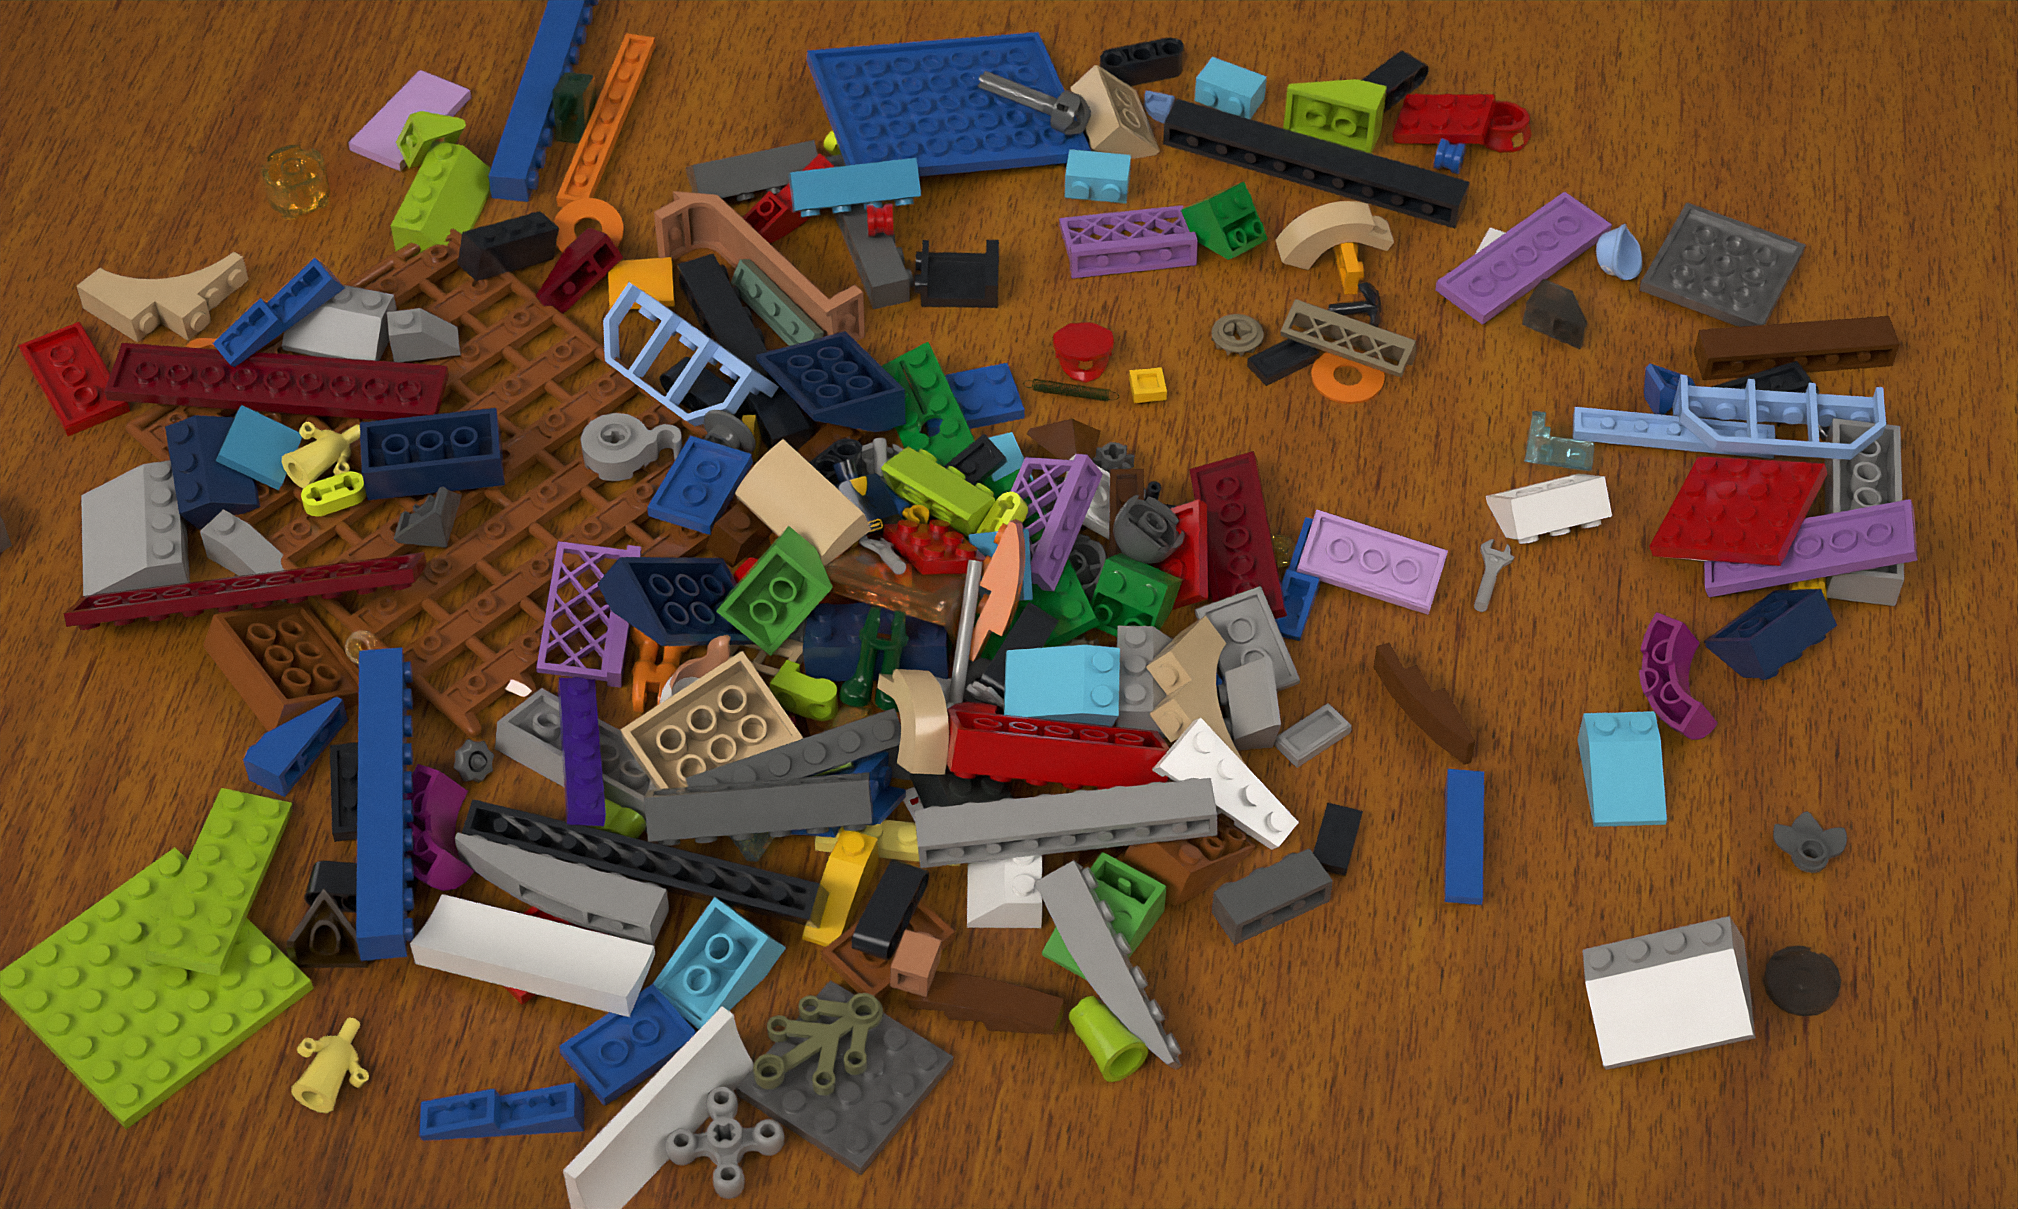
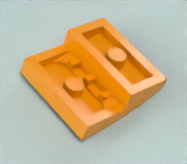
[608,257,675,309]

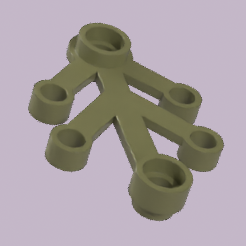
[753,993,883,1096]

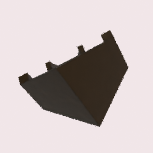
[286,889,369,968]

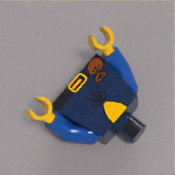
[833,459,930,549]

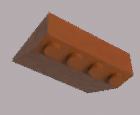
[203,602,359,732]

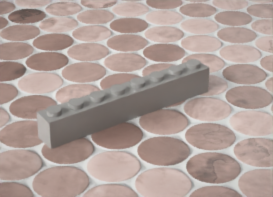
[914,778,1217,868]

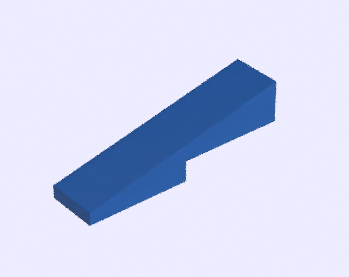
[213,258,345,367]
[1275,517,1322,641]
[1444,769,1484,905]
[419,1082,584,1141]

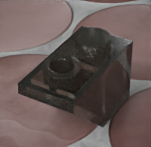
[1522,279,1588,349]

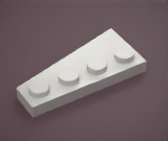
[1152,718,1299,850]

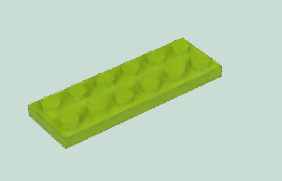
[146,788,292,976]

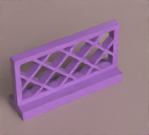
[1059,205,1197,278]
[1010,454,1103,591]
[536,541,641,688]

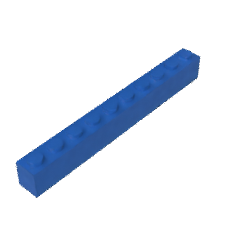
[488,0,599,202]
[356,647,414,961]

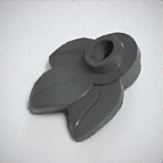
[1773,811,1847,873]

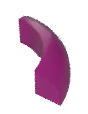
[1639,612,1718,740]
[407,764,474,891]

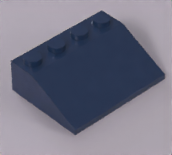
[756,331,906,432]
[597,557,756,646]

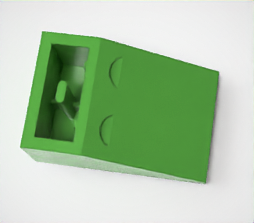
[1042,852,1166,980]

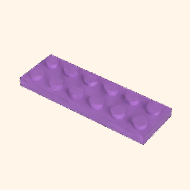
[1435,192,1612,325]
[1704,499,1918,597]

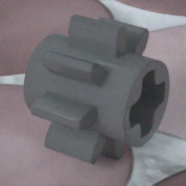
[1093,442,1134,473]

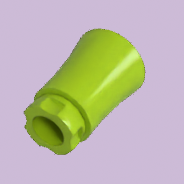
[1069,996,1148,1082]

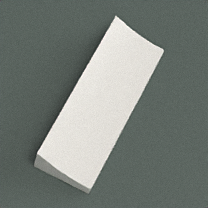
[410,894,655,1017]
[563,1007,754,1209]

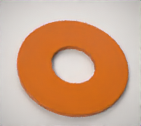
[553,198,624,253]
[1311,348,1385,404]

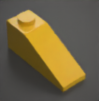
[802,828,879,947]

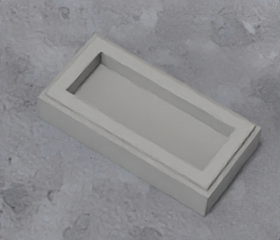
[1274,703,1352,768]

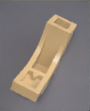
[1275,201,1394,270]
[877,669,949,775]

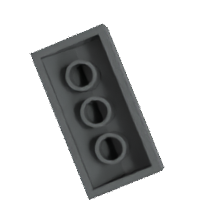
[685,140,817,201]

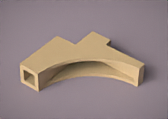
[77,252,249,342]
[1146,615,1247,766]

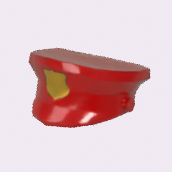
[1481,101,1532,153]
[1052,322,1115,383]

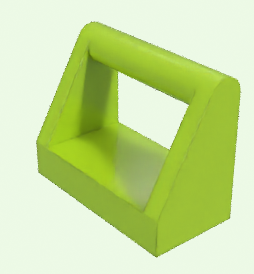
[396,111,466,169]

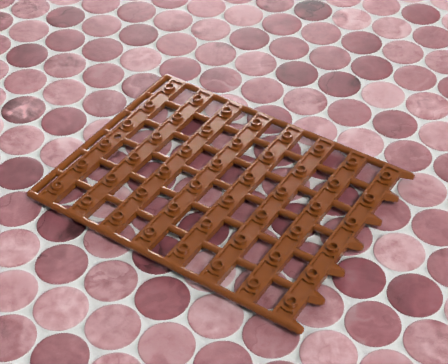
[126,228,754,738]

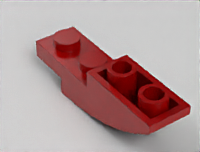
[742,154,834,244]

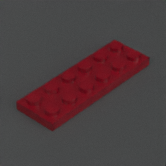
[1189,451,1287,619]

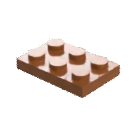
[821,901,955,1001]

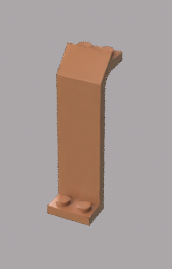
[654,191,865,342]

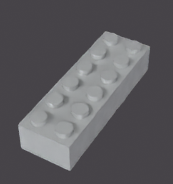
[1825,418,1904,606]

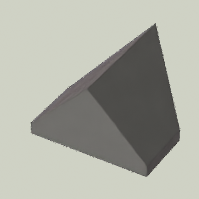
[393,486,462,547]

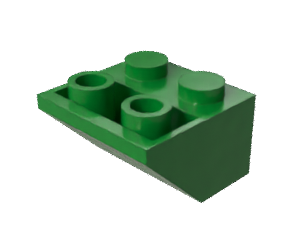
[1181,181,1268,260]
[1090,553,1182,637]

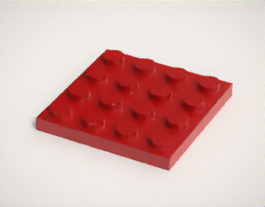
[1649,456,1828,566]

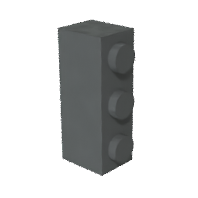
[1212,848,1333,946]

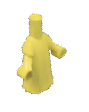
[281,422,360,488]
[291,1018,369,1113]

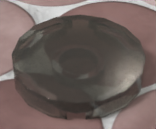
[1763,946,1841,1016]

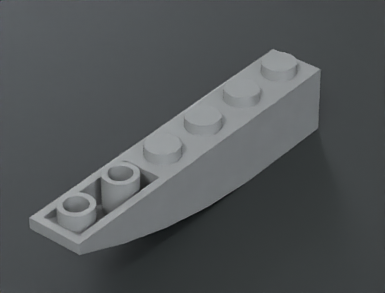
[455,833,669,946]
[1035,861,1182,1070]

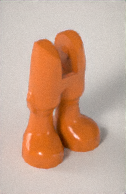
[629,625,692,713]

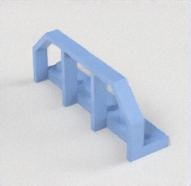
[603,282,779,426]
[1673,375,1886,460]

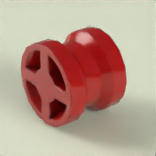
[867,204,894,237]

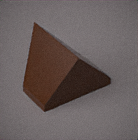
[1027,419,1101,461]

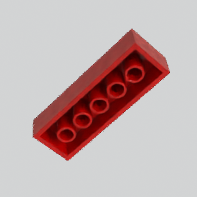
[946,709,1170,790]

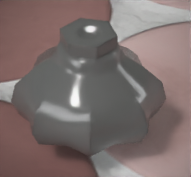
[453,739,494,783]

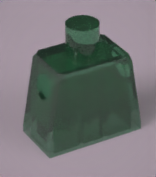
[552,72,596,144]

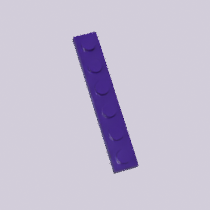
[558,677,606,826]

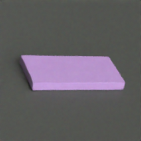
[349,70,471,171]
[1296,510,1448,615]

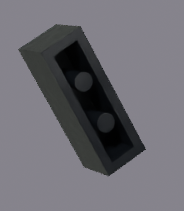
[457,211,559,281]

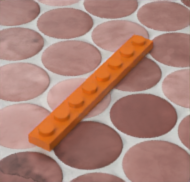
[556,33,656,207]

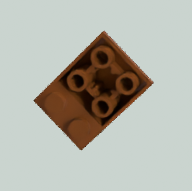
[1122,814,1256,906]

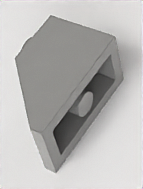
[387,308,460,362]

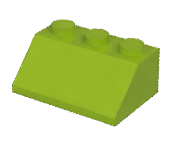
[881,446,995,538]

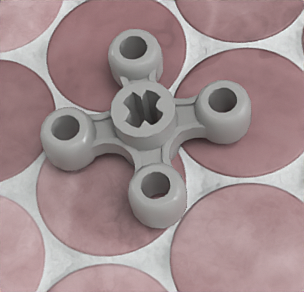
[666,1087,784,1199]

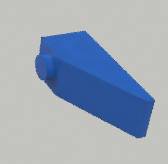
[243,697,348,797]

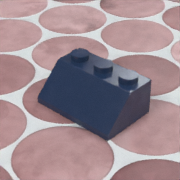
[165,415,260,530]
[1704,589,1837,680]

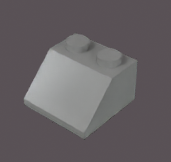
[1217,656,1281,751]

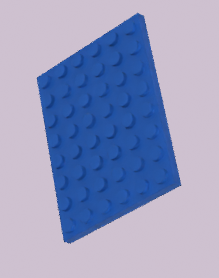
[806,32,1091,177]

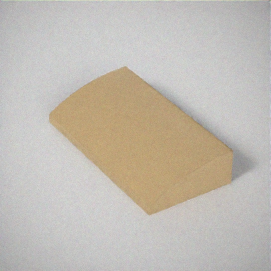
[735,439,871,567]

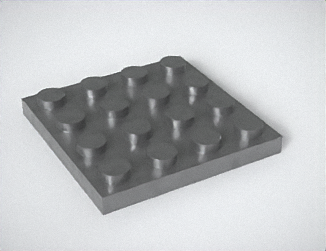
[1640,202,1806,327]
[736,980,953,1175]

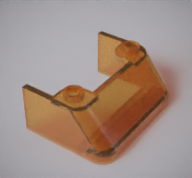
[825,545,981,650]

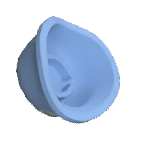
[1596,224,1642,280]

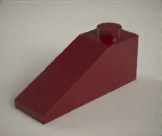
[535,227,624,314]

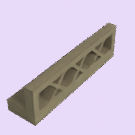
[1280,299,1417,378]

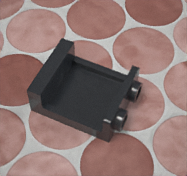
[915,240,999,308]

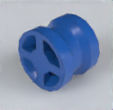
[1434,139,1466,174]

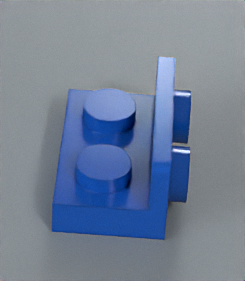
[852,752,906,825]

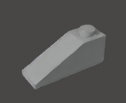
[200,510,287,602]

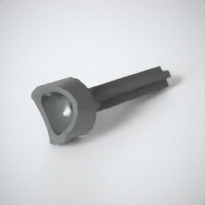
[978,71,1091,135]

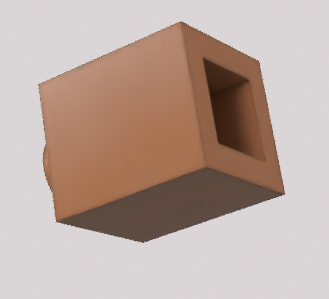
[890,930,941,997]

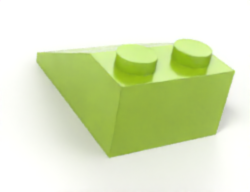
[1283,79,1387,154]

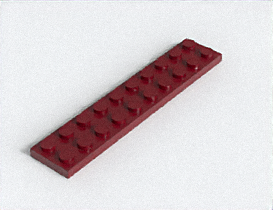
[105,343,449,420]
[64,552,427,630]

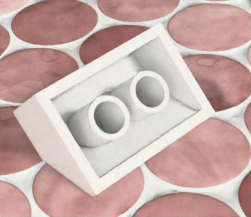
[1486,474,1612,544]
[967,855,1042,928]

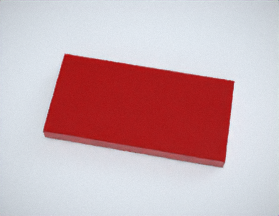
[18,321,130,436]

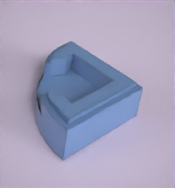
[1144,90,1175,123]

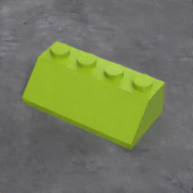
[391,140,491,256]

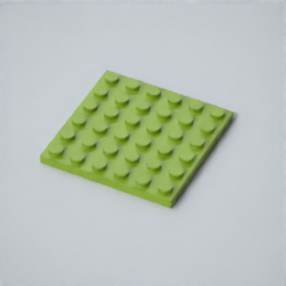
[0,848,313,1130]

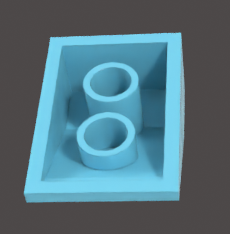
[1004,645,1120,726]
[1577,711,1667,827]
[653,897,786,1030]

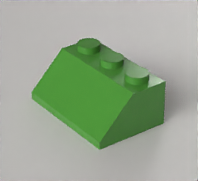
[716,526,832,656]

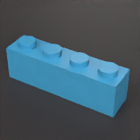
[788,158,921,217]

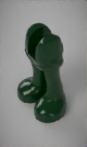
[839,606,909,712]

